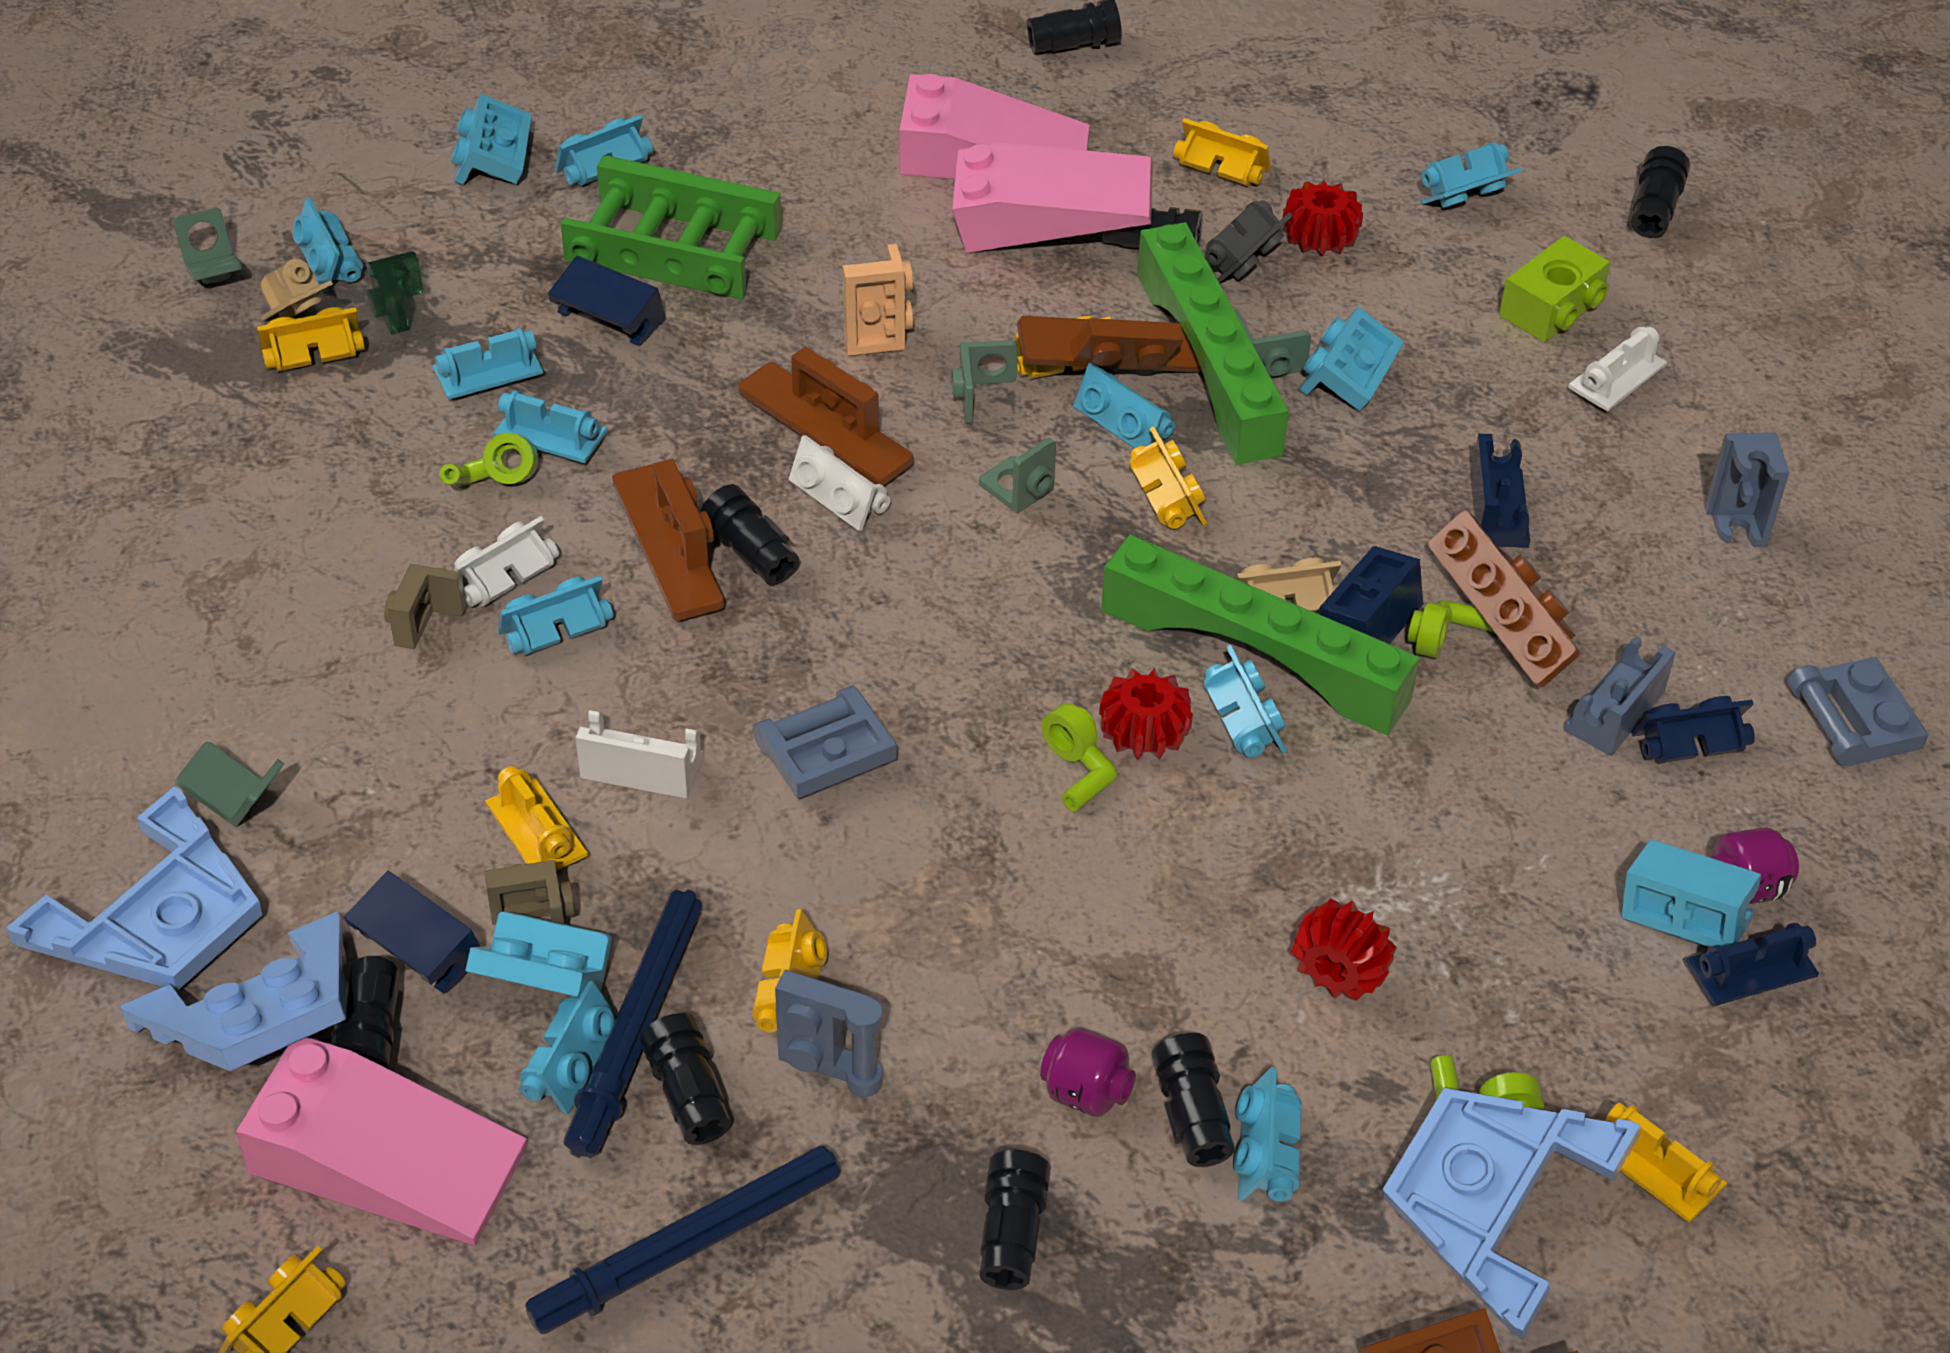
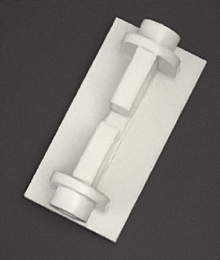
[1568,327,1667,412]
[788,435,891,531]
[454,516,559,607]

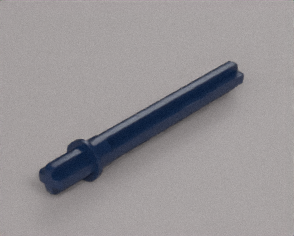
[563,889,702,1158]
[525,1146,840,1334]

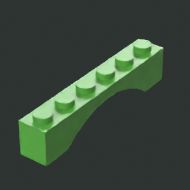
[1137,222,1289,465]
[1101,534,1420,736]

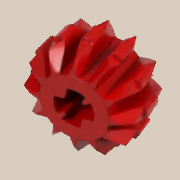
[1282,179,1363,256]
[1099,667,1193,760]
[1290,898,1397,1001]

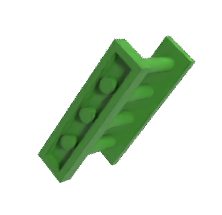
[561,155,782,300]

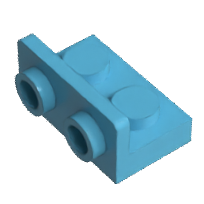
[451,93,532,185]
[1299,306,1404,411]
[466,911,612,997]

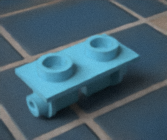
[554,114,653,186]
[1421,142,1522,208]
[293,197,363,293]
[432,328,543,400]
[1073,362,1176,448]
[493,390,607,463]
[497,575,613,656]
[1204,645,1287,758]
[519,981,617,1114]
[1234,1067,1302,1202]

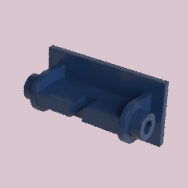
[1631,696,1755,764]
[1686,923,1819,1006]

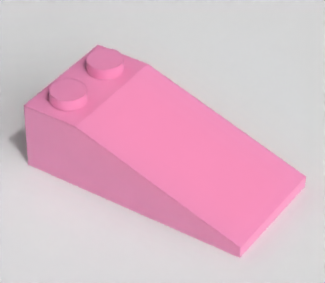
[899,74,1090,179]
[952,142,1153,253]
[236,1037,528,1246]

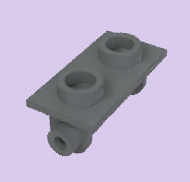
[1205,200,1292,283]

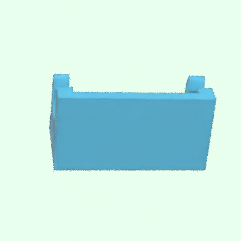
[1621,839,1761,947]

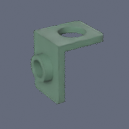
[173,207,242,284]
[1234,309,1311,377]
[951,340,1018,423]
[979,437,1056,514]
[175,742,285,827]

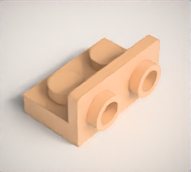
[842,244,913,356]

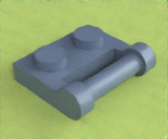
[1788,657,1929,766]
[752,685,897,799]
[775,970,883,1097]

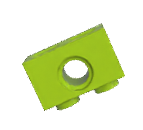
[1499,235,1611,343]

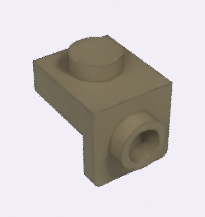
[384,564,466,650]
[484,860,575,925]

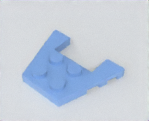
[6,786,263,991]
[119,911,347,1071]
[1383,1088,1640,1339]

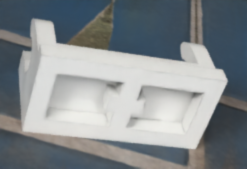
[575,710,703,799]

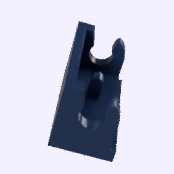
[548,255,666,346]
[1470,433,1530,548]
[1319,545,1424,644]
[344,870,481,994]

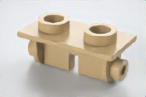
[260,259,333,321]
[1235,557,1342,613]

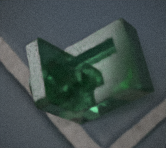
[367,251,423,335]

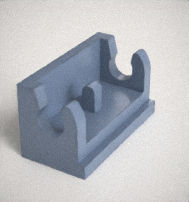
[1705,433,1790,547]
[1564,637,1676,756]

